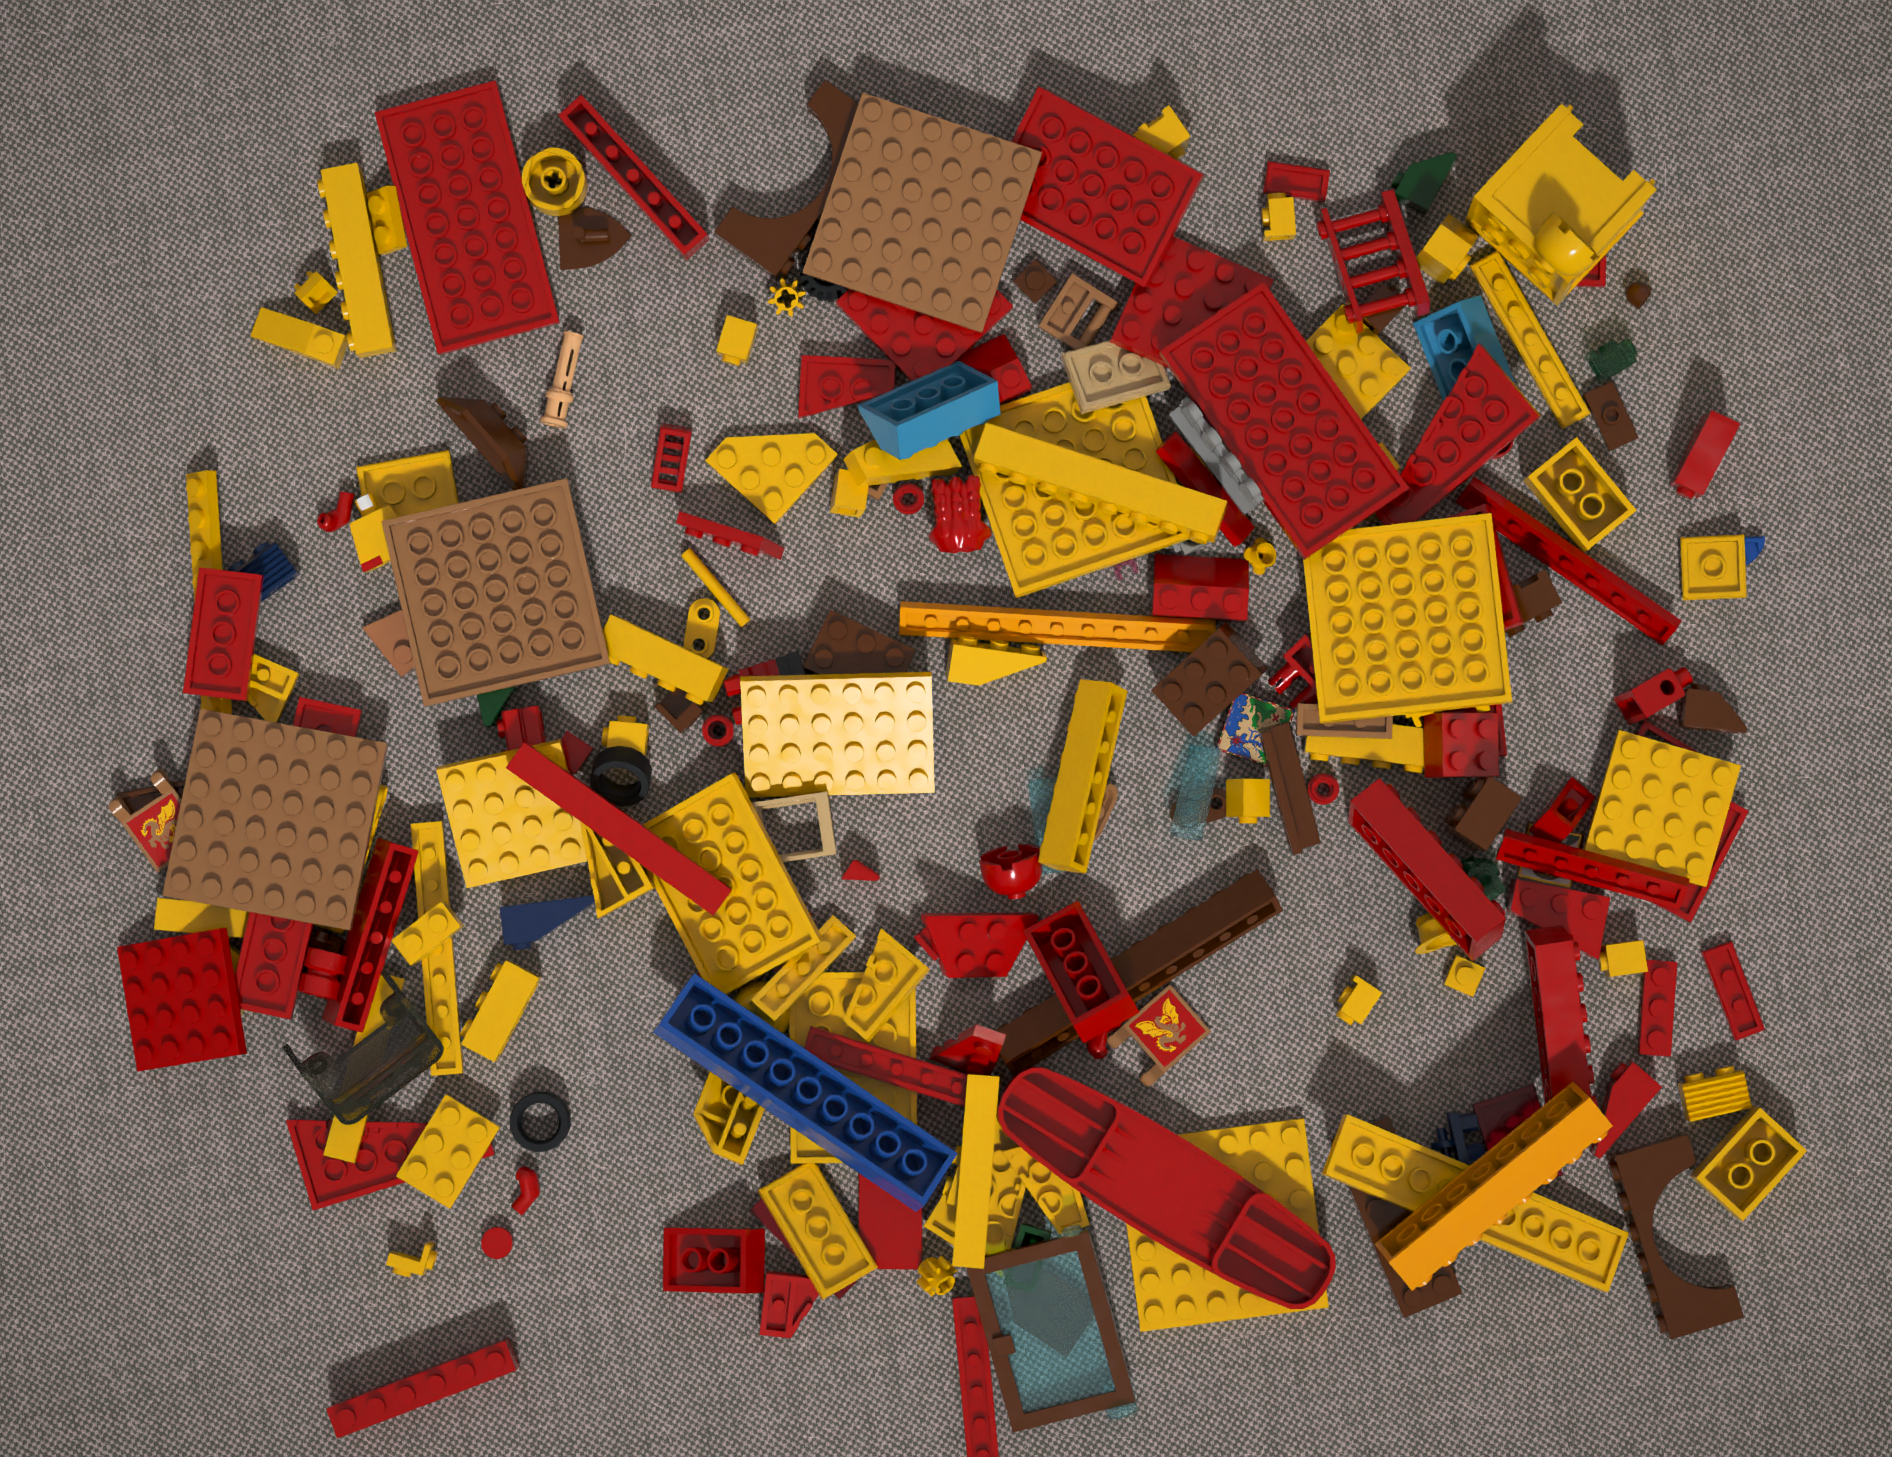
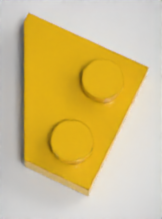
[248,654,300,723]

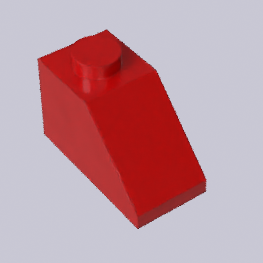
[1528,777,1595,843]

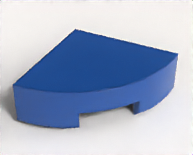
[1745,536,1765,565]

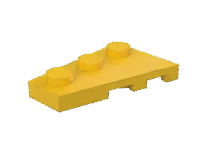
[843,928,930,1042]
[1001,1146,1089,1234]

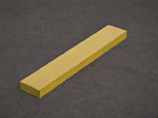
[1469,250,1591,430]
[323,973,405,1163]
[952,1074,999,1269]

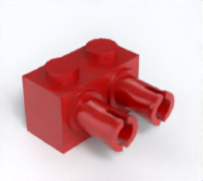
[1267,632,1318,712]

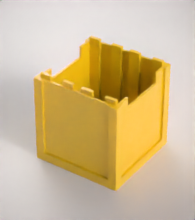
[1465,103,1657,306]

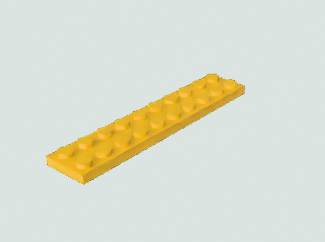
[1322,1114,1629,1292]

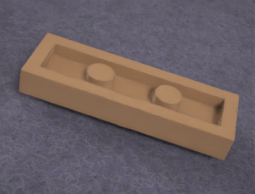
[1296,703,1393,739]

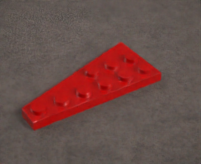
[286,1119,496,1211]

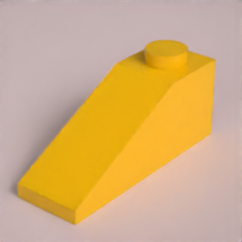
[250,307,348,369]

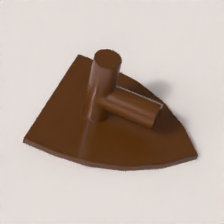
[558,207,631,270]

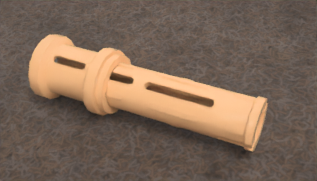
[539,331,584,429]

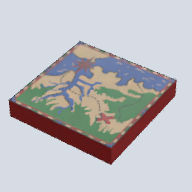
[1215,692,1295,767]

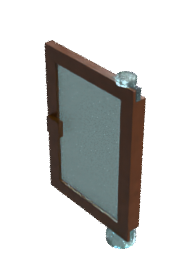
[966,1225,1138,1433]

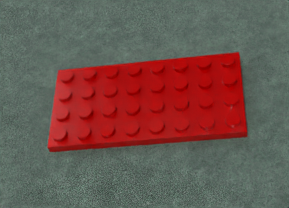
[374,80,560,355]
[1159,282,1409,560]

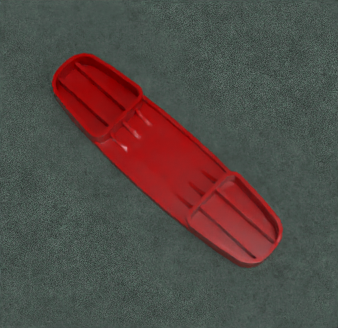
[996,1066,1336,1309]

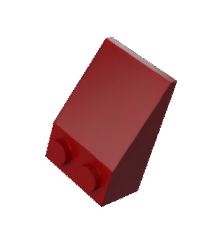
[663,1227,765,1294]

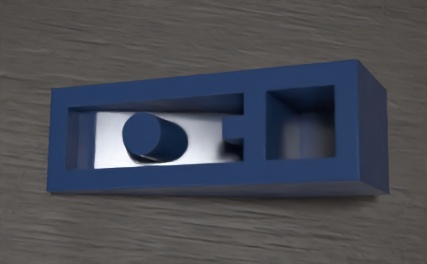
[500,895,595,950]

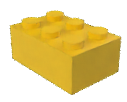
[1523,437,1637,552]
[1690,1106,1807,1221]

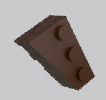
[1505,569,1563,638]

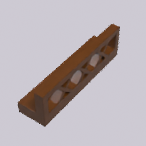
[1257,721,1321,855]

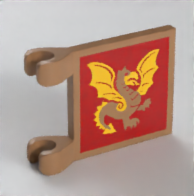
[108,769,182,873]
[1107,984,1211,1087]

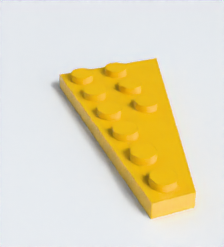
[923,1117,1026,1277]

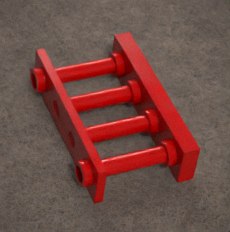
[1316,189,1430,334]

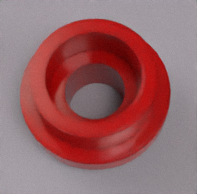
[893,483,924,515]
[1307,773,1339,805]

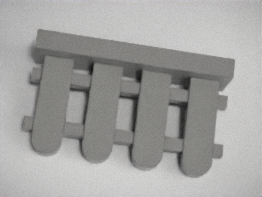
[1168,397,1264,515]

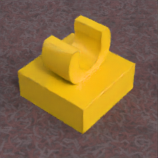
[294,271,338,314]

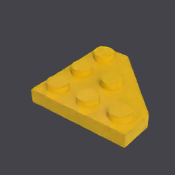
[705,433,838,524]

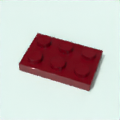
[1471,1084,1563,1177]

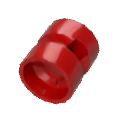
[297,947,348,1001]

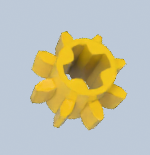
[767,277,806,317]
[916,1256,957,1296]

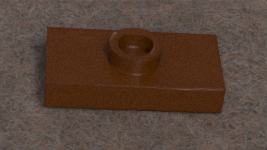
[1582,381,1638,452]

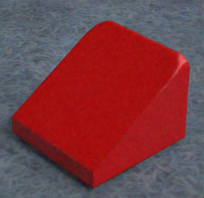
[841,859,881,881]

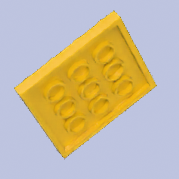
[1583,730,1741,887]
[436,739,587,888]

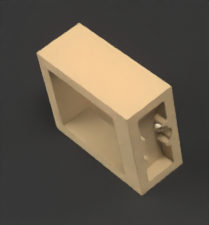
[752,792,837,862]

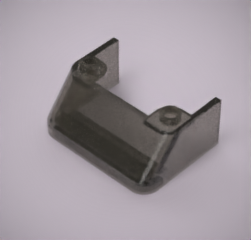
[282,970,444,1125]

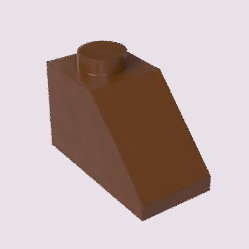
[1678,684,1747,734]

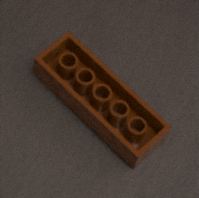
[1327,1115,1463,1318]

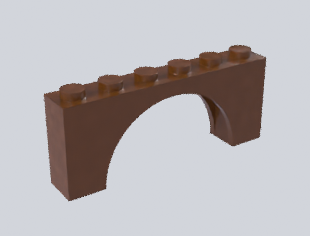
[714,80,858,280]
[1608,1132,1744,1340]

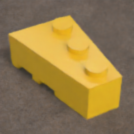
[1133,105,1191,160]
[1416,213,1479,285]
[580,821,655,919]

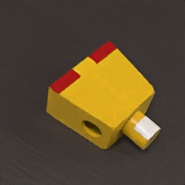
[349,493,401,573]

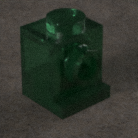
[1585,338,1638,384]

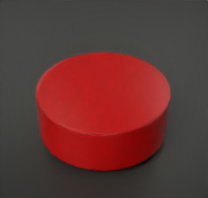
[481,1226,514,1259]

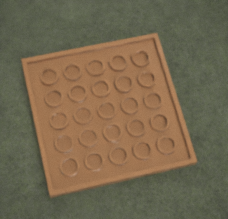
[802,92,1042,333]
[381,478,611,707]
[162,709,388,931]

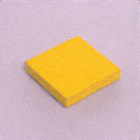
[1680,534,1747,601]

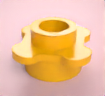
[1243,538,1276,575]

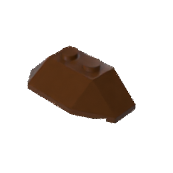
[435,397,529,491]

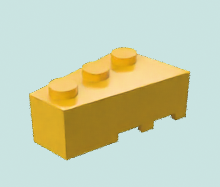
[843,439,962,487]

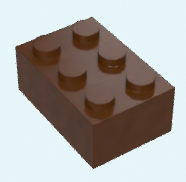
[803,610,916,675]
[1151,622,1269,737]
[1444,776,1522,851]

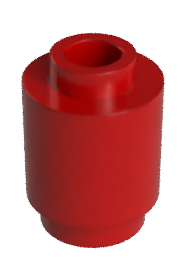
[702,715,735,747]

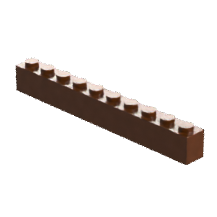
[996,869,1283,1076]

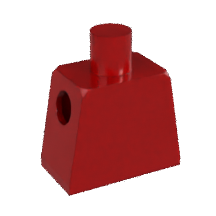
[1613,667,1693,725]

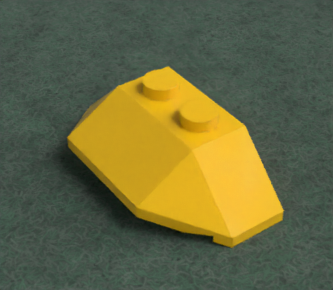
[693,1071,765,1165]

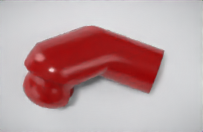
[317,491,355,532]
[1086,1024,1121,1059]
[511,1166,540,1215]

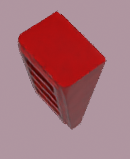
[651,423,693,493]

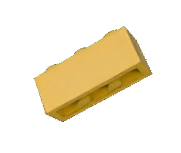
[460,960,542,1062]

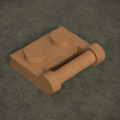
[1038,273,1120,350]

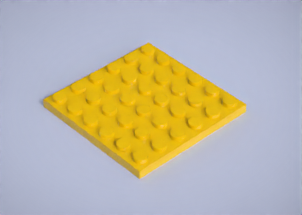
[959,382,1189,598]
[1303,513,1512,724]
[1126,1118,1329,1332]

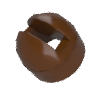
[1626,282,1653,310]

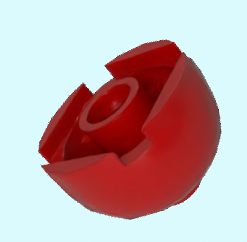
[979,844,1043,899]

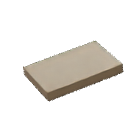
[1061,340,1171,414]

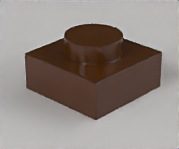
[1013,259,1057,305]

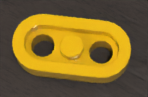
[683,598,720,659]

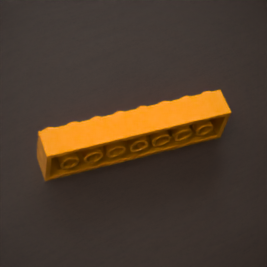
[1375,1082,1612,1291]

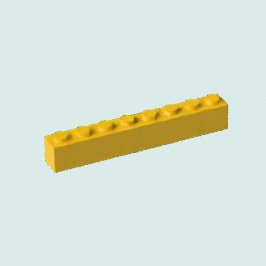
[974,423,1227,544]

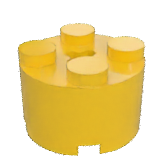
[522,147,588,216]

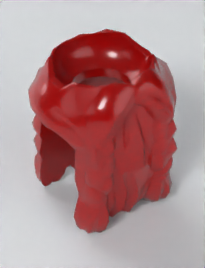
[928,475,992,554]

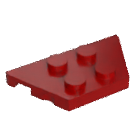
[921,912,1038,978]

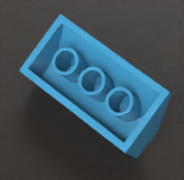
[1413,295,1517,401]
[858,361,1001,460]

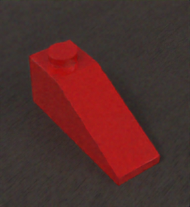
[1591,1061,1662,1159]

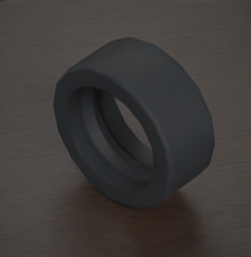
[590,746,652,807]
[510,1091,571,1152]

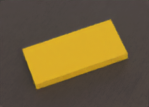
[758,1163,878,1301]

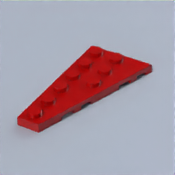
[1376,343,1541,525]

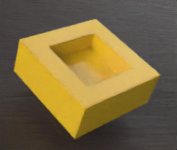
[1443,955,1485,997]

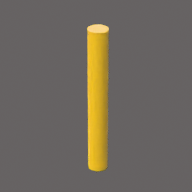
[681,548,751,628]

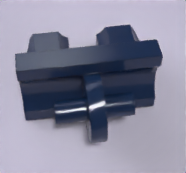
[1430,1111,1484,1166]

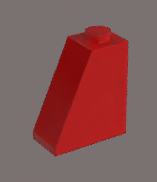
[1670,410,1741,500]

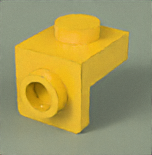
[386,1241,438,1277]

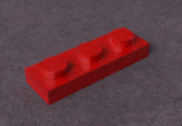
[1637,960,1678,1057]

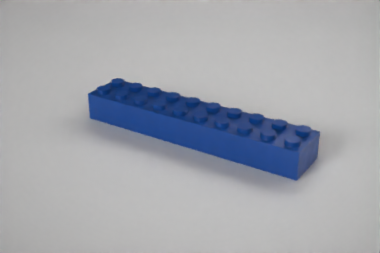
[653,973,958,1212]

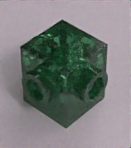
[1461,856,1506,901]

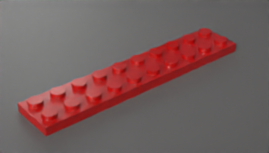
[235,697,363,1020]

